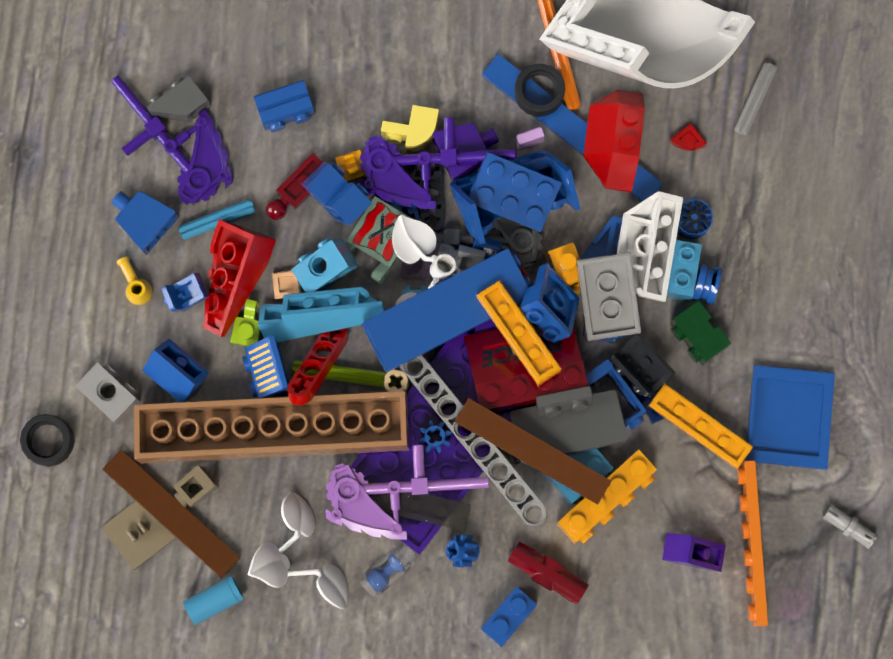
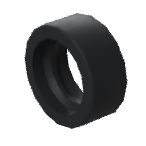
[514,63,565,117]
[20,414,74,467]

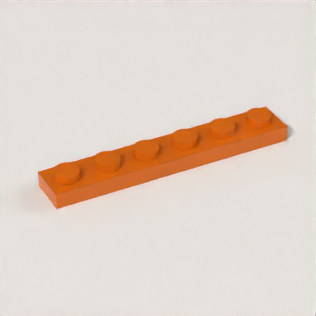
[737,461,768,627]

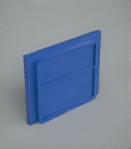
[746,365,835,470]

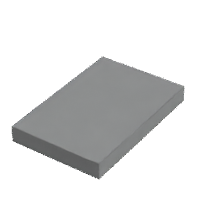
[576,252,641,341]

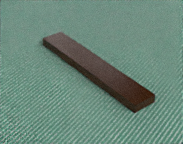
[454,398,611,505]
[102,450,240,579]

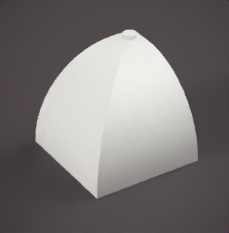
[540,0,755,88]

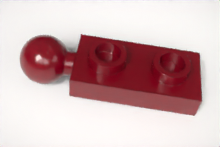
[266,153,323,220]

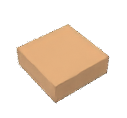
[272,270,302,301]

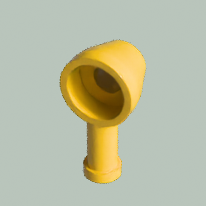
[117,256,153,305]

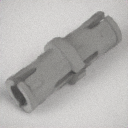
[823,504,878,549]

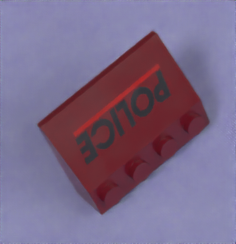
[464,323,588,413]

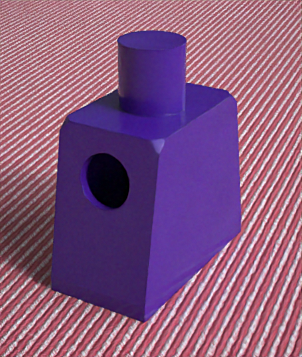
[432,122,499,181]

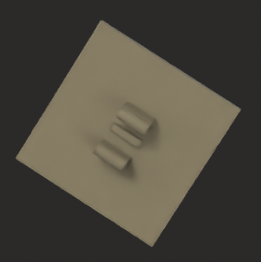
[101,501,176,570]

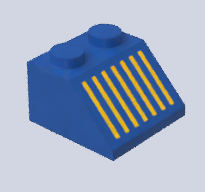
[242,335,289,399]

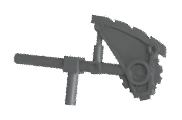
[434,217,545,278]

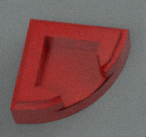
[669,123,707,151]

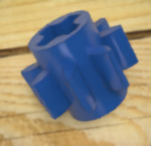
[418,420,452,454]
[446,534,480,568]

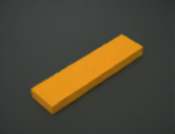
[477,280,561,386]
[648,383,753,469]

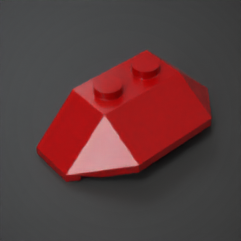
[583,90,645,193]

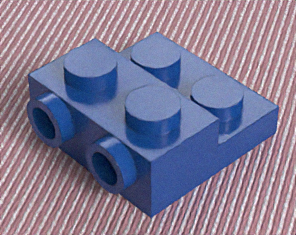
[521,263,580,343]

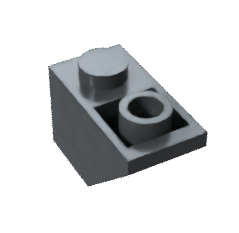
[147,76,211,122]

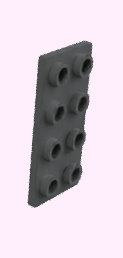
[510,386,628,464]

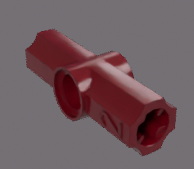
[507,541,589,605]

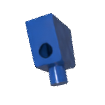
[112,191,179,255]

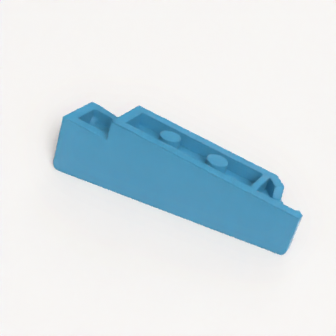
[258,287,385,342]

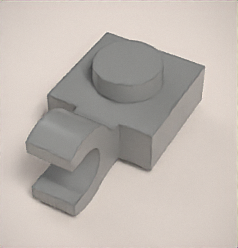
[437,243,486,273]

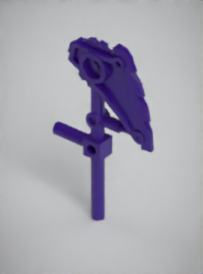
[111,75,233,205]
[359,117,517,209]

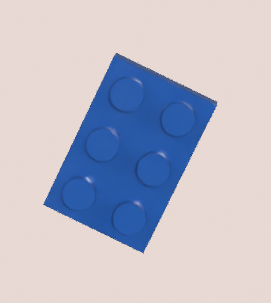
[468,151,562,232]

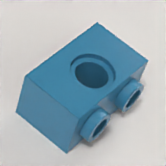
[291,238,359,293]
[666,240,702,302]

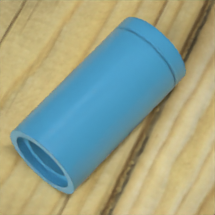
[183,575,244,626]

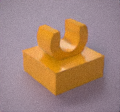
[335,150,366,183]

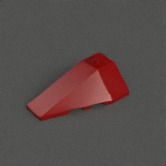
[203,219,276,337]

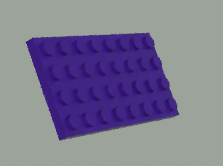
[351,328,535,555]

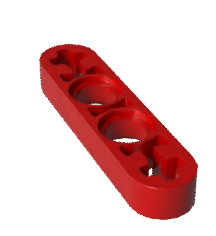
[287,328,348,405]

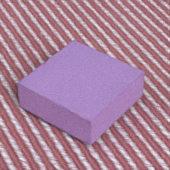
[516,127,544,151]

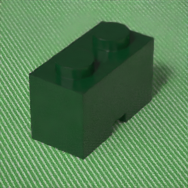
[671,300,731,366]

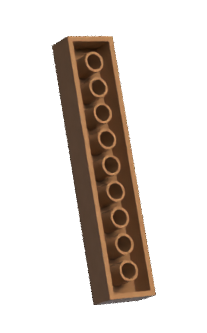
[134,391,410,464]

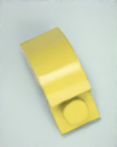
[381,105,439,152]

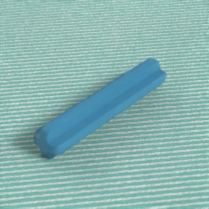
[179,199,255,240]

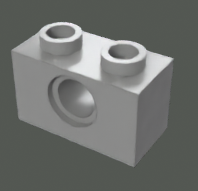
[75,362,140,425]

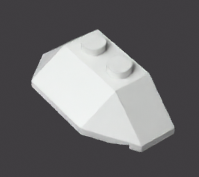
[617,191,683,302]

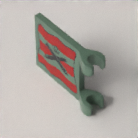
[345,196,412,284]

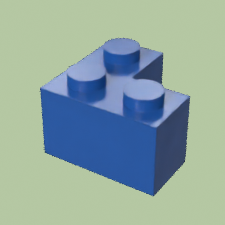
[301,162,372,226]

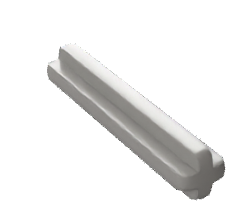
[734,62,777,136]

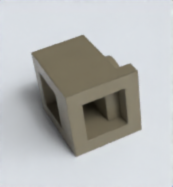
[173,465,218,508]

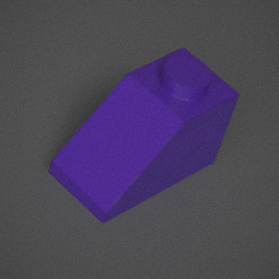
[662,533,726,572]

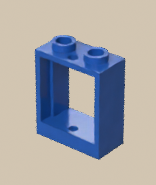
[586,359,647,430]

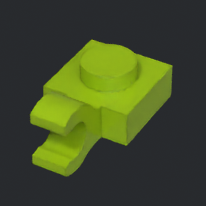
[230,299,261,347]

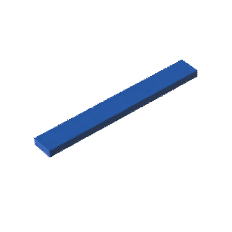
[482,54,663,202]

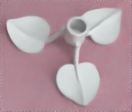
[392,215,458,306]
[248,491,348,609]

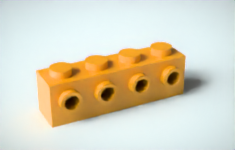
[557,450,657,544]

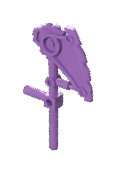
[325,445,489,539]

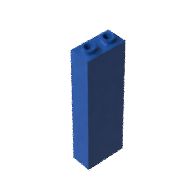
[361,248,532,373]

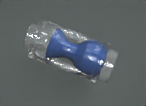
[358,544,416,598]

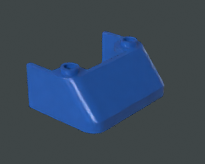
[450,150,581,244]

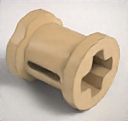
[384,370,408,392]

